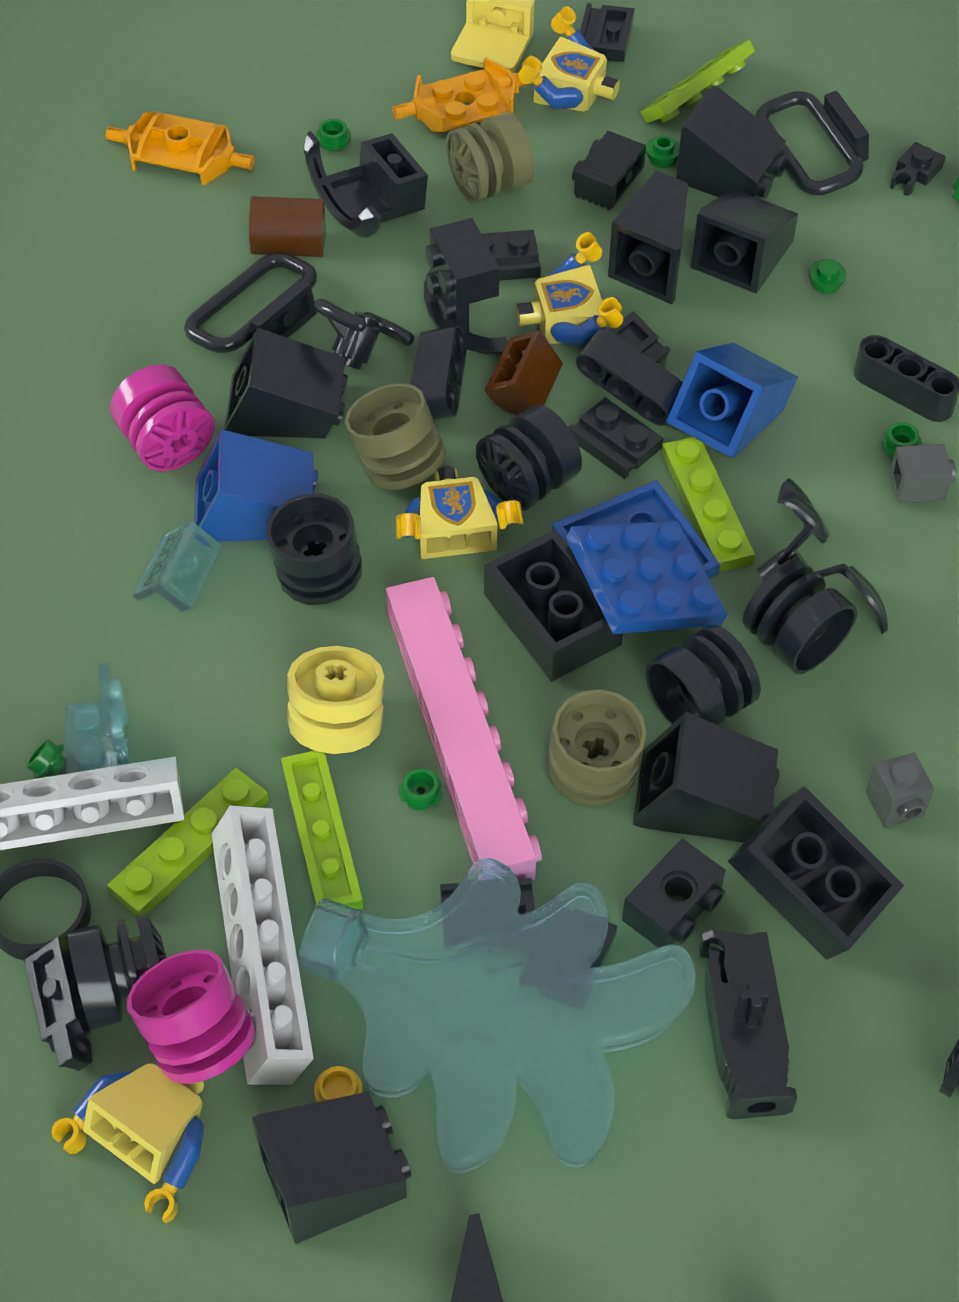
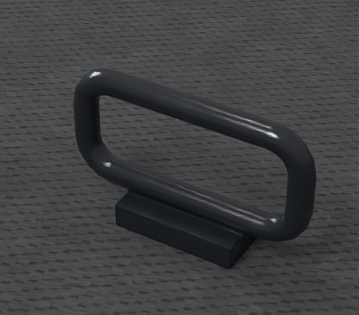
[756,90,869,195]
[184,253,317,353]

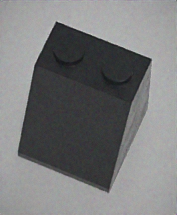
[676,85,787,199]
[608,170,688,305]
[691,188,798,294]
[224,328,348,439]
[633,712,779,843]
[252,1092,412,1244]

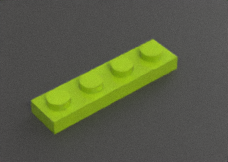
[640,39,755,123]
[661,437,755,572]
[281,751,364,919]
[107,768,269,916]

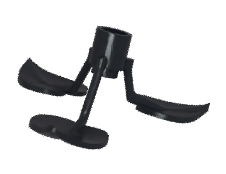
[757,478,888,634]

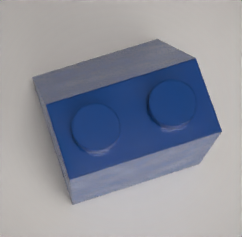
[666,342,798,458]
[194,430,318,542]

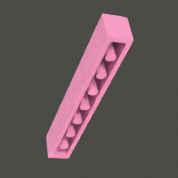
[386,577,542,882]

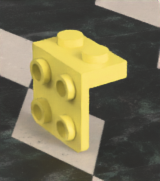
[451,0,535,73]

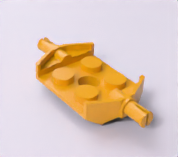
[392,57,533,132]
[105,112,255,185]

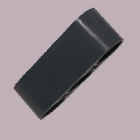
[411,325,467,420]
[576,329,683,426]
[854,335,959,422]

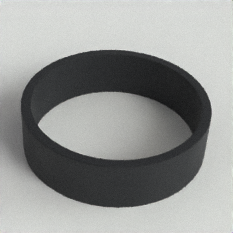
[0,858,91,961]

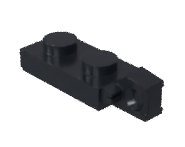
[24,936,93,1071]

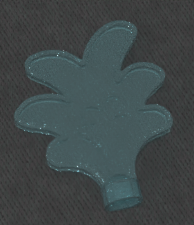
[298,858,696,1174]

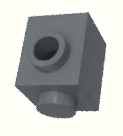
[890,444,956,503]
[866,752,934,828]

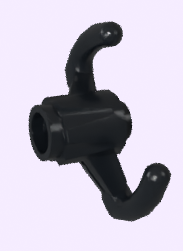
[314,299,414,370]

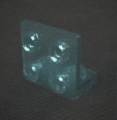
[66,662,129,774]

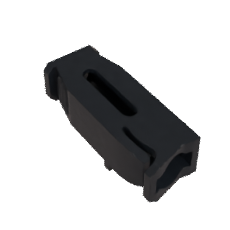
[699,929,797,1119]

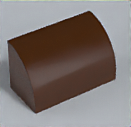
[249,196,326,257]
[484,331,563,415]

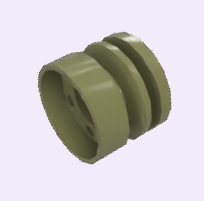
[446,111,535,203]
[345,383,446,490]
[547,689,647,807]

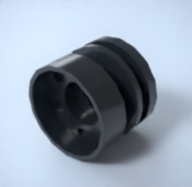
[476,404,582,511]
[267,494,363,605]
[742,560,858,674]
[645,624,761,725]
[67,912,167,1029]

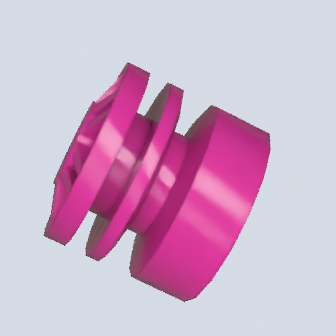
[109,364,215,472]
[127,949,256,1084]

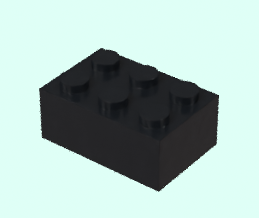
[484,530,623,682]
[727,786,904,960]

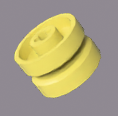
[287,646,385,754]

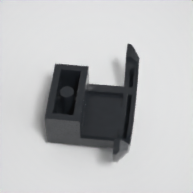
[304,131,428,238]
[424,218,508,355]

